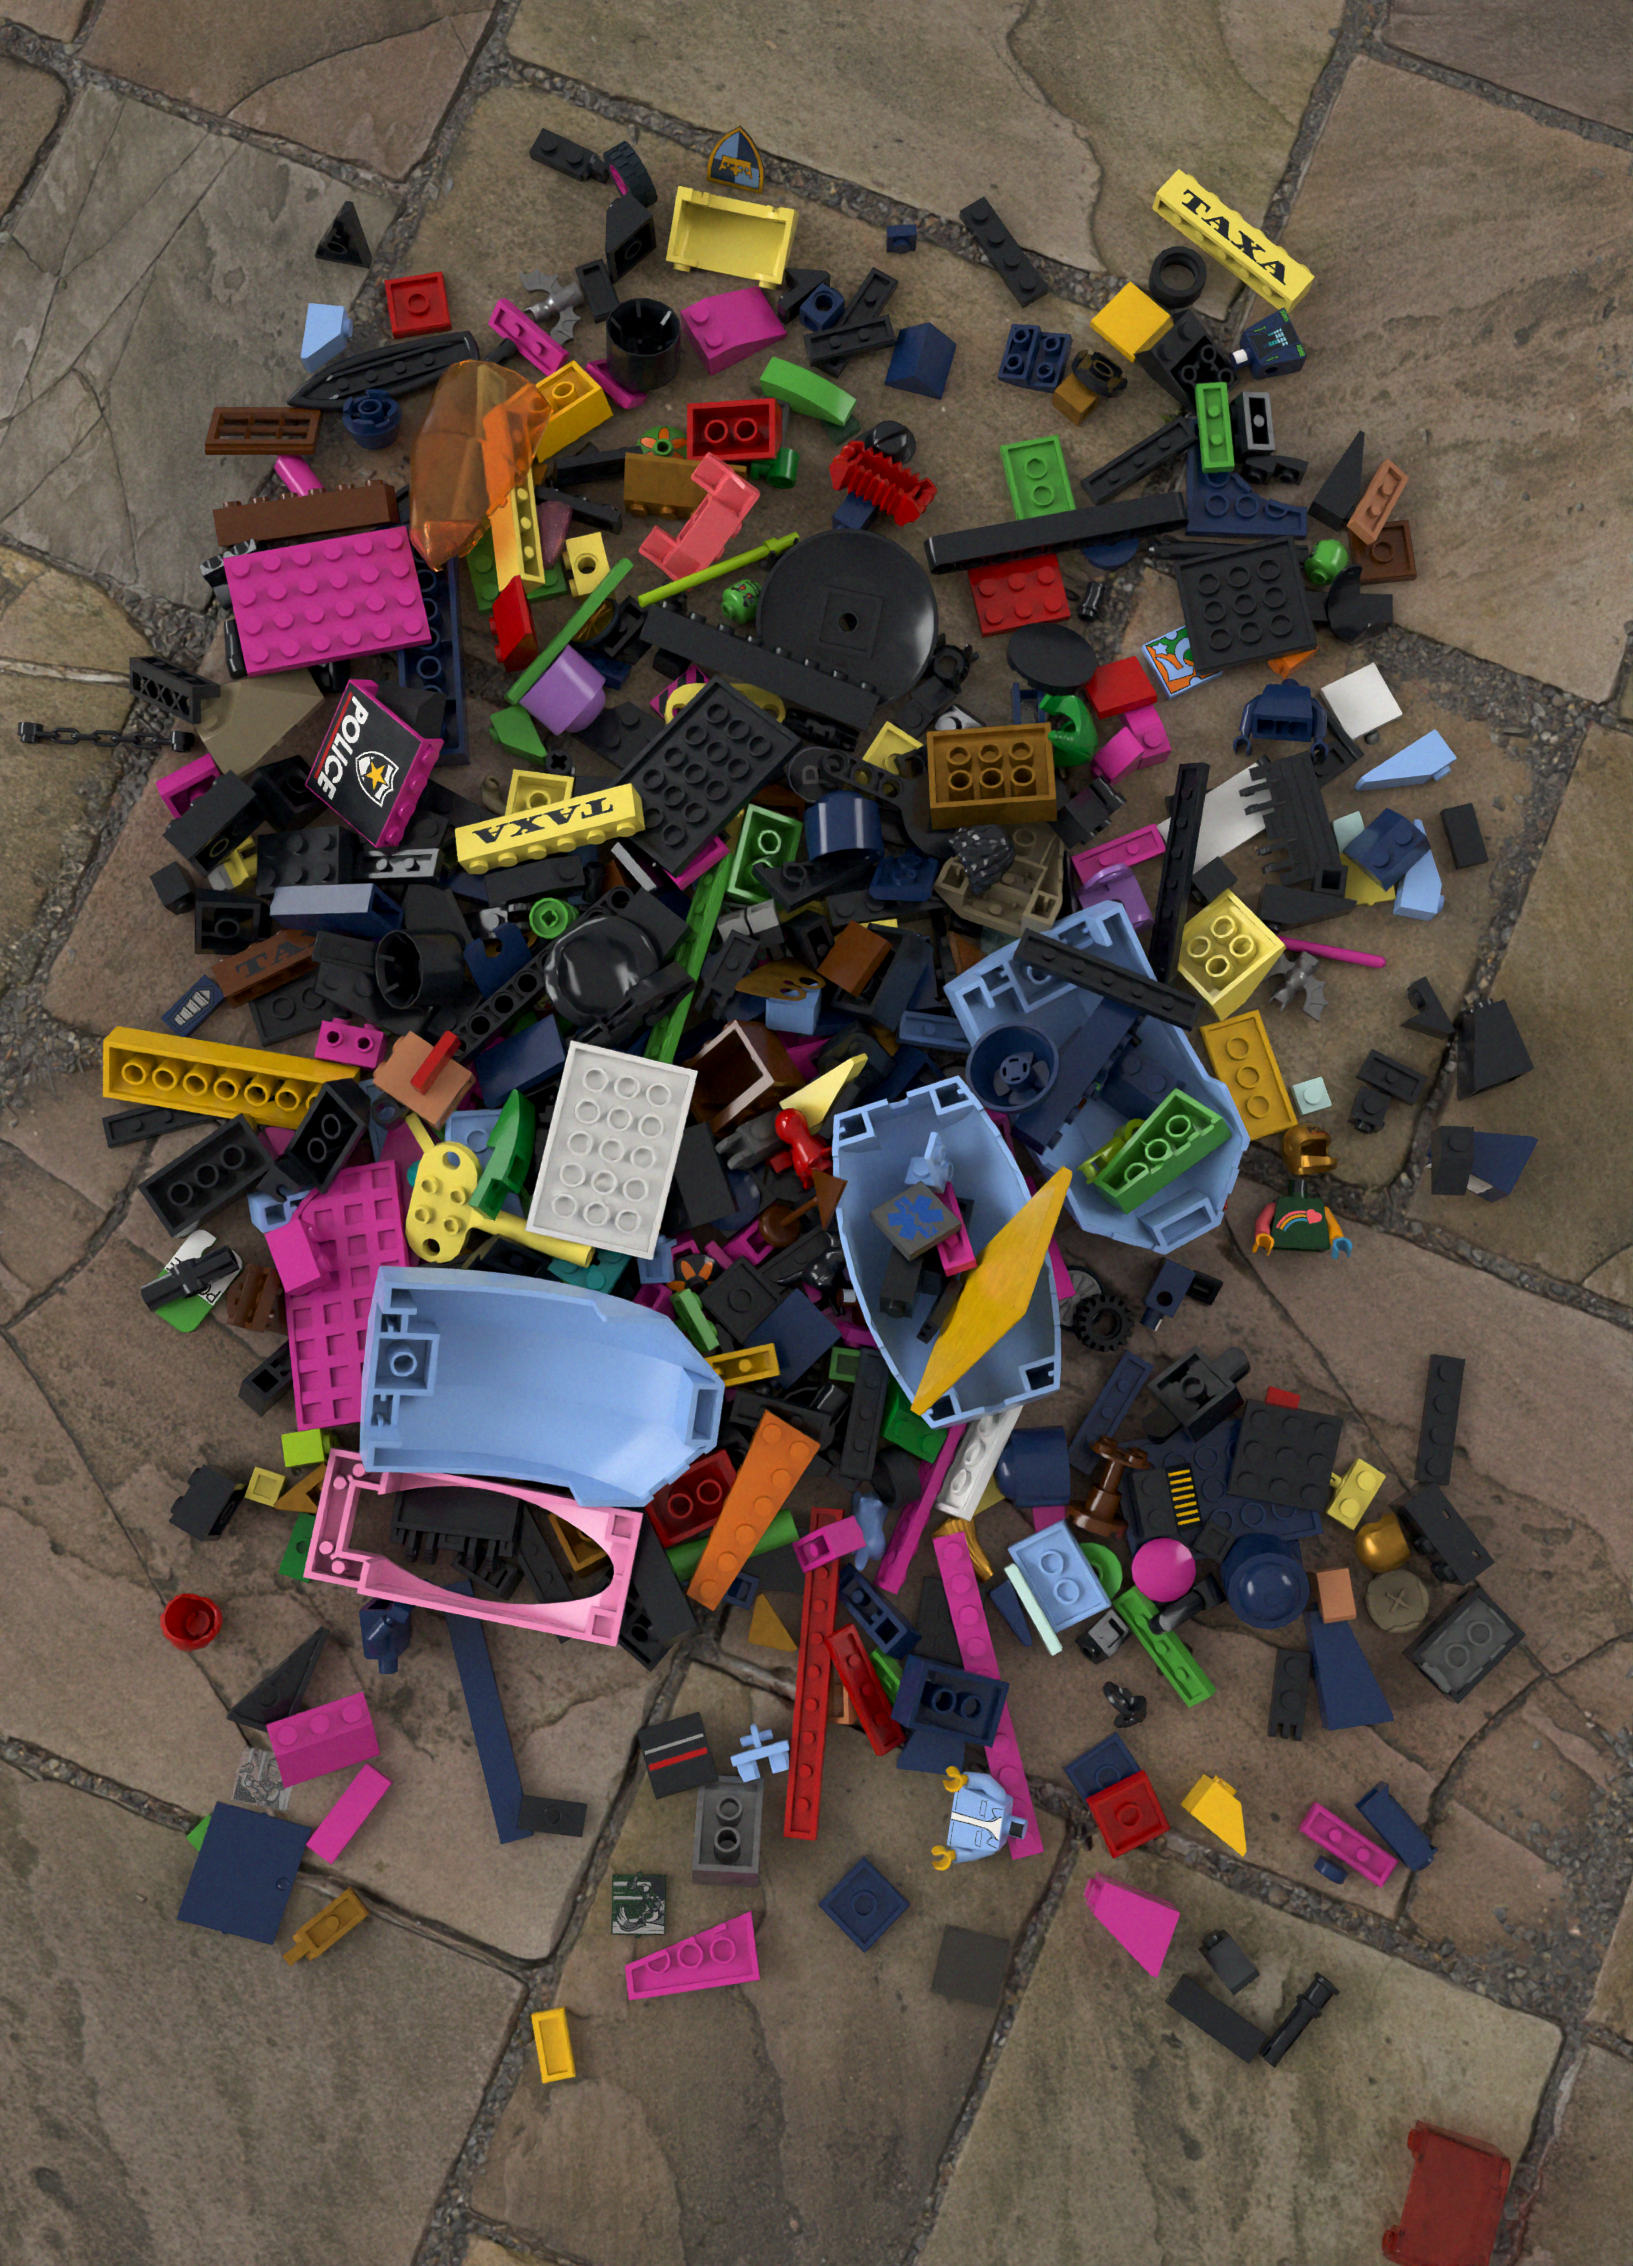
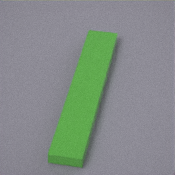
[504,558,634,705]

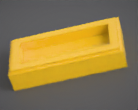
[531,2006,576,2083]

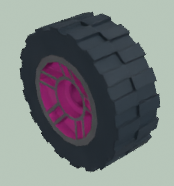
[603,141,658,208]

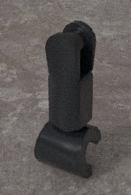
[1148,1572,1227,1635]

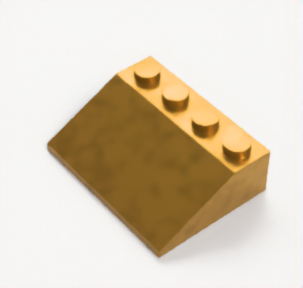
[927,722,1057,830]

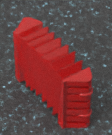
[829,441,937,527]

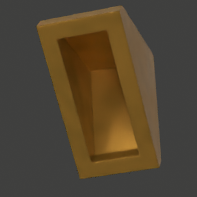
[747,1592,798,1652]

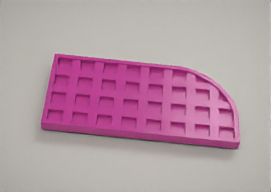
[284,1159,410,1432]

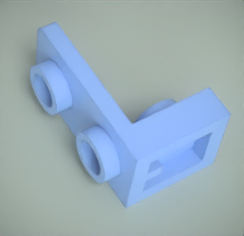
[904,1132,953,1194]

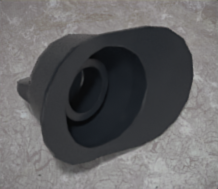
[853,420,916,465]

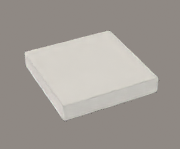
[1319,663,1403,741]

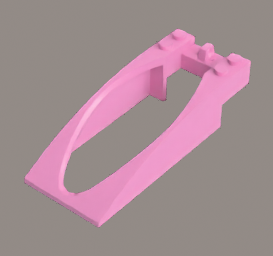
[303,1447,644,1647]

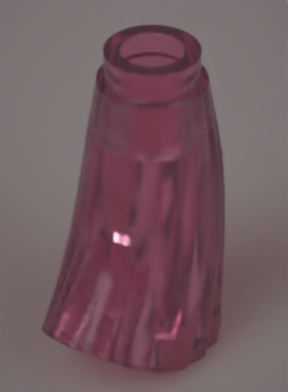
[536,500,574,570]

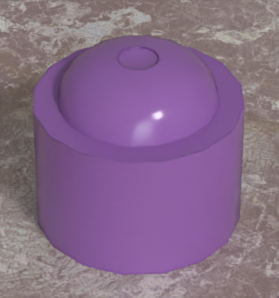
[518,644,606,736]

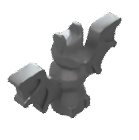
[519,268,585,346]
[1260,951,1328,1022]

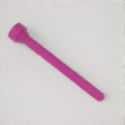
[1276,935,1386,968]

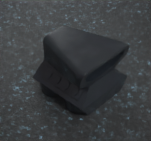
[199,538,269,612]

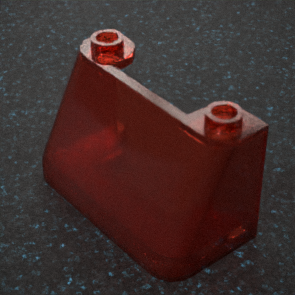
[1381,2120,1511,2266]

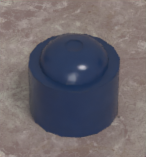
[803,790,885,865]
[993,1426,1070,1509]
[1219,1533,1310,1630]

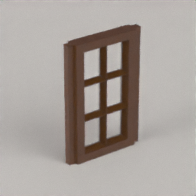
[205,407,323,455]

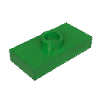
[278,1512,316,1583]

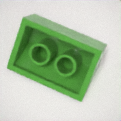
[725,803,803,912]

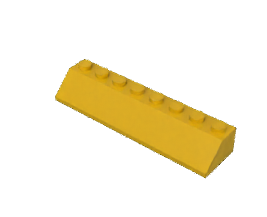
[103,1026,361,1130]

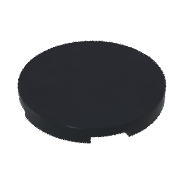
[1006,622,1097,694]

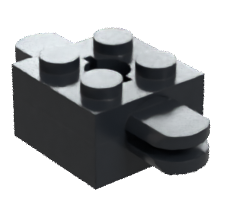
[1142,1345,1251,1445]

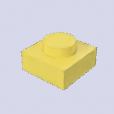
[244,1467,288,1507]

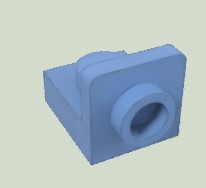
[637,1234,677,1284]

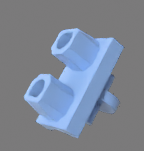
[730,1723,791,1782]

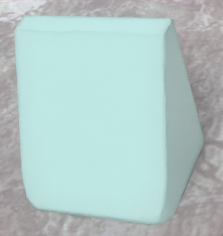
[1330,811,1364,854]

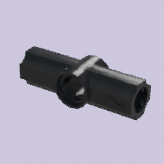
[140,1245,240,1312]

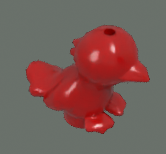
[775,1108,833,1189]

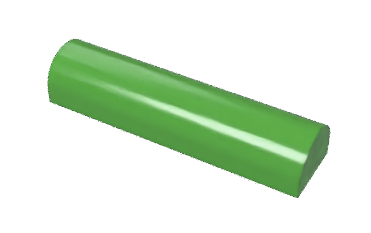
[666,1508,800,1582]

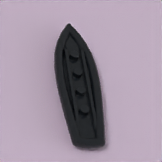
[286,331,480,412]

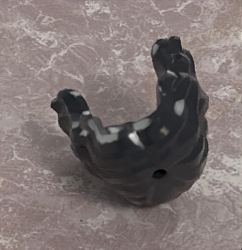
[944,824,1016,897]

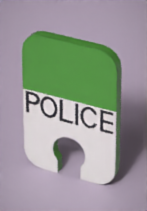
[155,1230,244,1333]

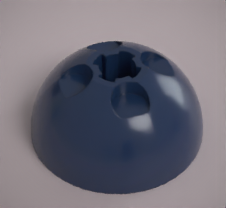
[965,1021,1061,1115]

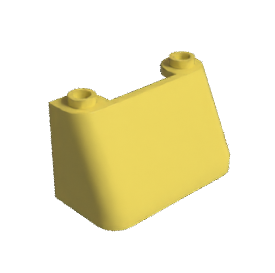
[666,186,799,290]

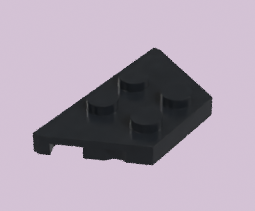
[570,701,665,771]

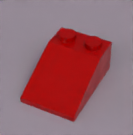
[489,575,540,673]
[644,1448,737,1548]

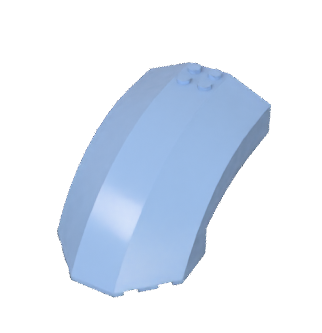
[943,900,1250,1255]
[359,1266,725,1507]

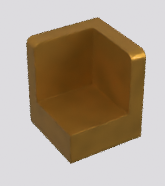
[1052,372,1100,427]

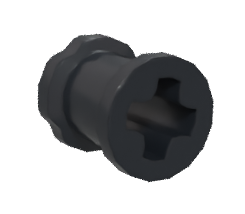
[545,749,575,777]

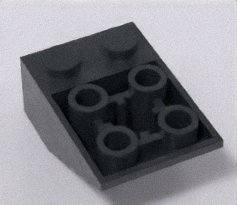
[1133,309,1242,417]

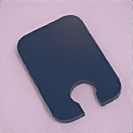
[463,922,537,1013]

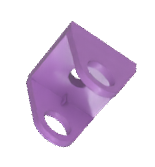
[1075,863,1155,935]

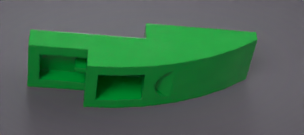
[468,1089,536,1221]

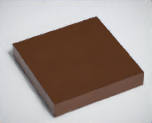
[1347,520,1417,586]
[817,919,893,998]

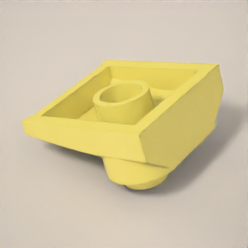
[505,769,575,816]

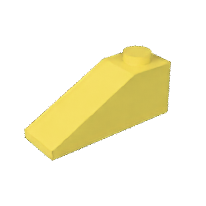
[779,1053,868,1136]

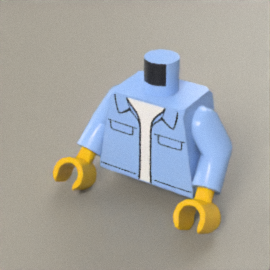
[931,1766,1028,1871]

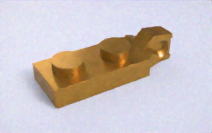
[282,1886,371,1967]

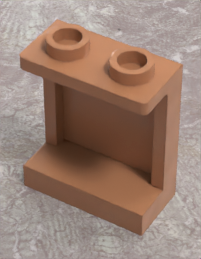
[372,1031,476,1131]

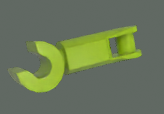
[1076,1119,1145,1185]

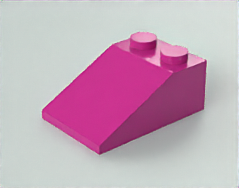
[680,286,787,377]

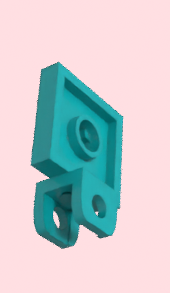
[547,1247,633,1295]

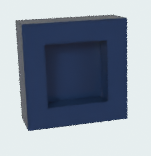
[886,224,917,254]

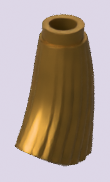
[931,1516,996,1584]

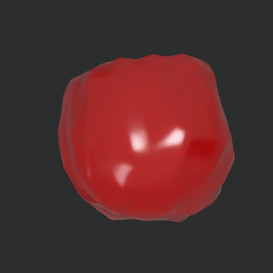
[160,1593,223,1653]

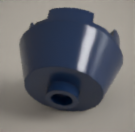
[342,389,402,450]

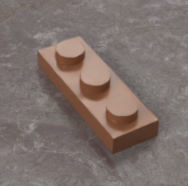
[1347,459,1409,545]

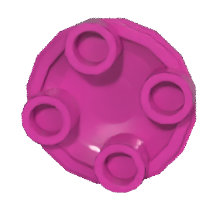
[1130,1536,1196,1602]

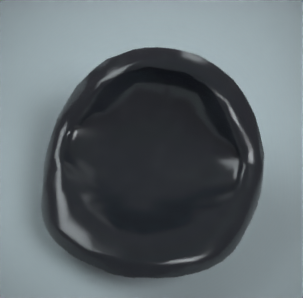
[543,914,660,1028]

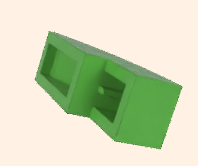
[760,357,857,426]

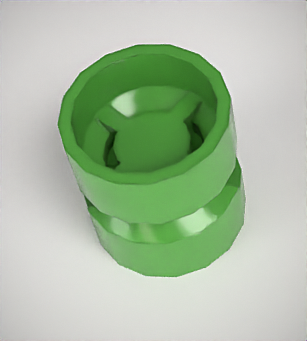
[529,898,580,940]

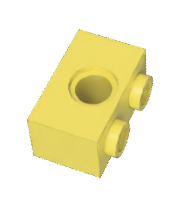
[562,532,616,605]

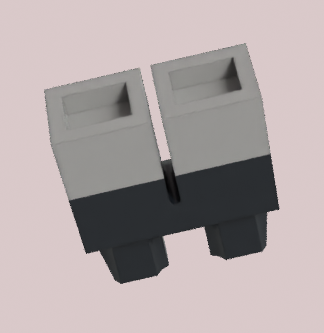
[717,898,786,969]

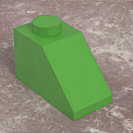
[488,703,547,767]

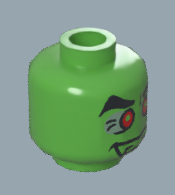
[1304,539,1349,586]
[721,579,762,624]

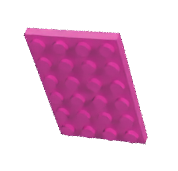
[222,526,432,677]

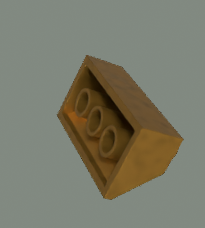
[623,452,747,526]

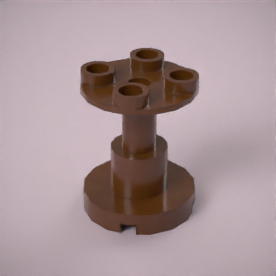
[1064,1435,1151,1539]

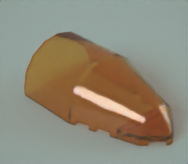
[409,360,553,572]

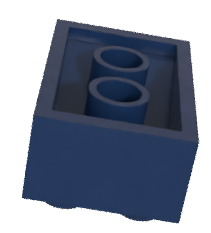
[890,1654,1010,1748]

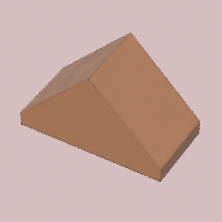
[1306,1566,1357,1624]

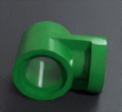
[751,448,800,489]

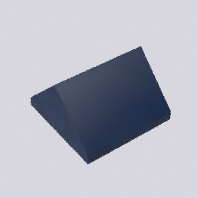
[884,322,957,400]

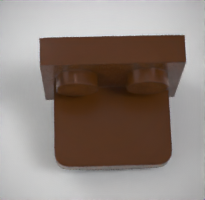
[226,1263,288,1336]

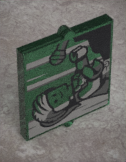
[611,1871,667,1938]

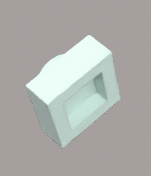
[1290,1077,1332,1117]

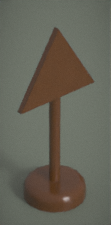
[758,1169,848,1249]

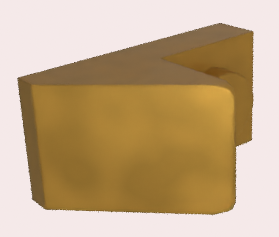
[273,1462,328,1513]

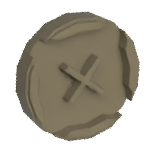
[1364,1568,1430,1633]

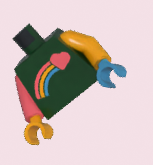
[1251,1180,1352,1259]

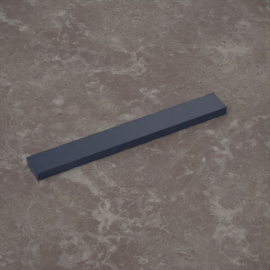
[441,1579,534,1844]

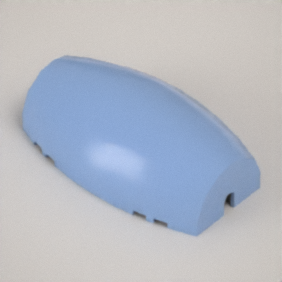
[832,1075,1061,1430]

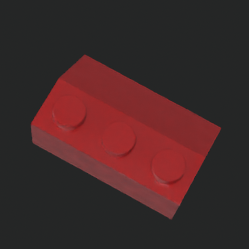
[687,398,782,462]

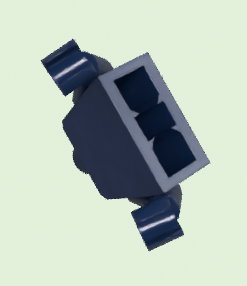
[1233,678,1329,762]
[359,1579,436,1674]

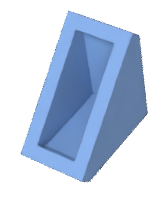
[765,983,822,1035]

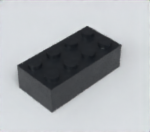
[137,1113,281,1239]

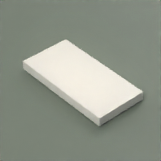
[1157,763,1275,876]
[932,1405,1024,1522]

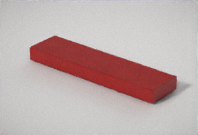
[823,1623,907,1756]

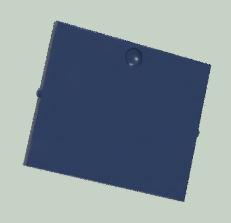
[176,1801,312,1945]

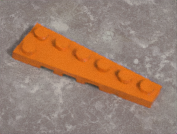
[685,1409,821,1611]

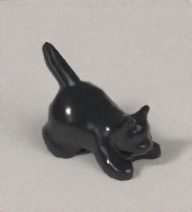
[777,1230,847,1297]

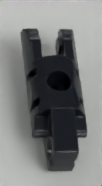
[781,708,859,752]

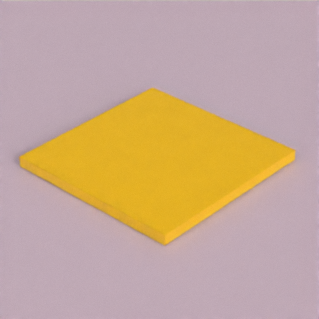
[910,1166,1073,1416]

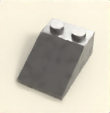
[692,1775,764,1888]

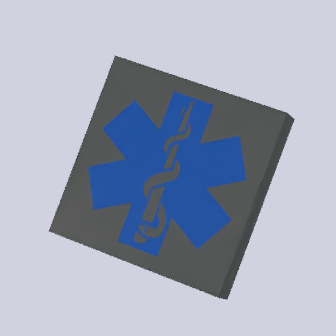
[870,1181,962,1262]

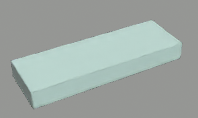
[1002,1562,1063,1656]

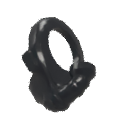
[1102,1681,1148,1728]

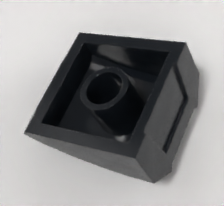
[194,888,272,955]

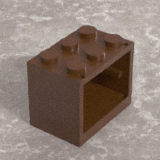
[679,1019,807,1139]

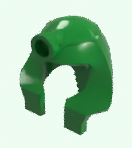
[1039,694,1098,767]

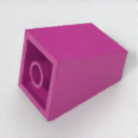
[1084,1872,1180,1978]

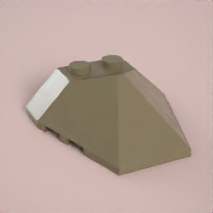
[186,667,326,778]
[934,821,1064,938]

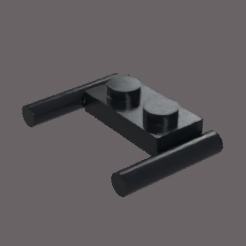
[1256,708,1365,790]

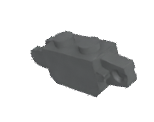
[715,1106,790,1170]

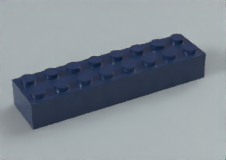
[391,521,470,767]

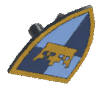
[706,125,764,194]

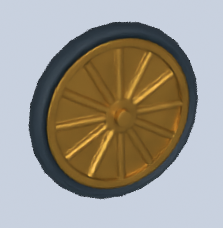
[568,598,620,649]

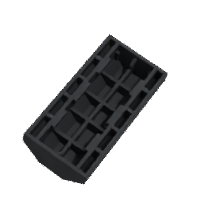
[375,683,447,739]

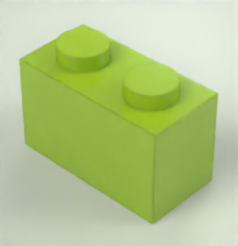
[281,1428,340,1468]

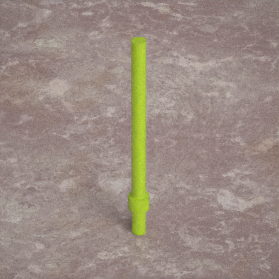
[638,532,800,608]

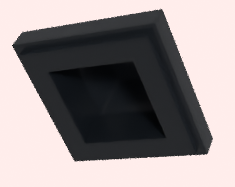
[1185,1270,1223,1305]

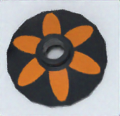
[663,1253,724,1311]

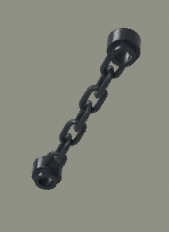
[17,722,194,753]

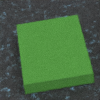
[1000,434,1076,521]

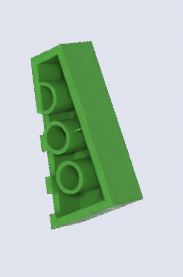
[1093,1087,1232,1215]

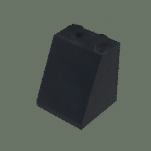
[1456,998,1535,1101]

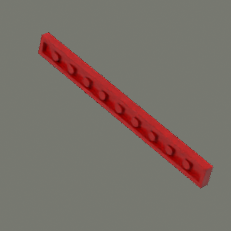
[783,1507,845,1841]

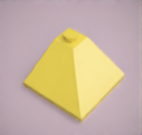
[1177,888,1286,1022]

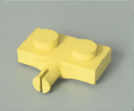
[1324,1458,1386,1530]

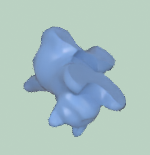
[849,1491,889,1571]

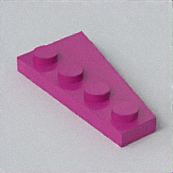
[625,1911,761,2000]

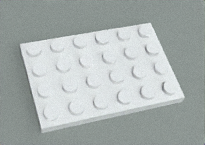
[525,1040,698,1260]

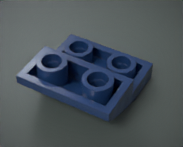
[998,324,1073,393]

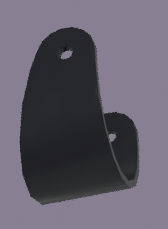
[1326,563,1387,643]

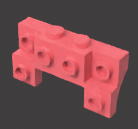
[639,451,760,592]

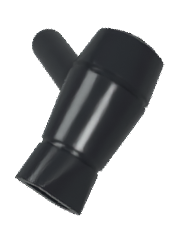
[224,619,248,680]

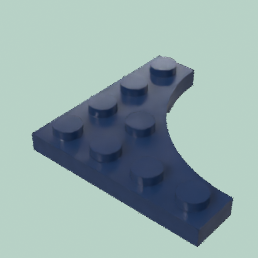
[1185,419,1307,541]

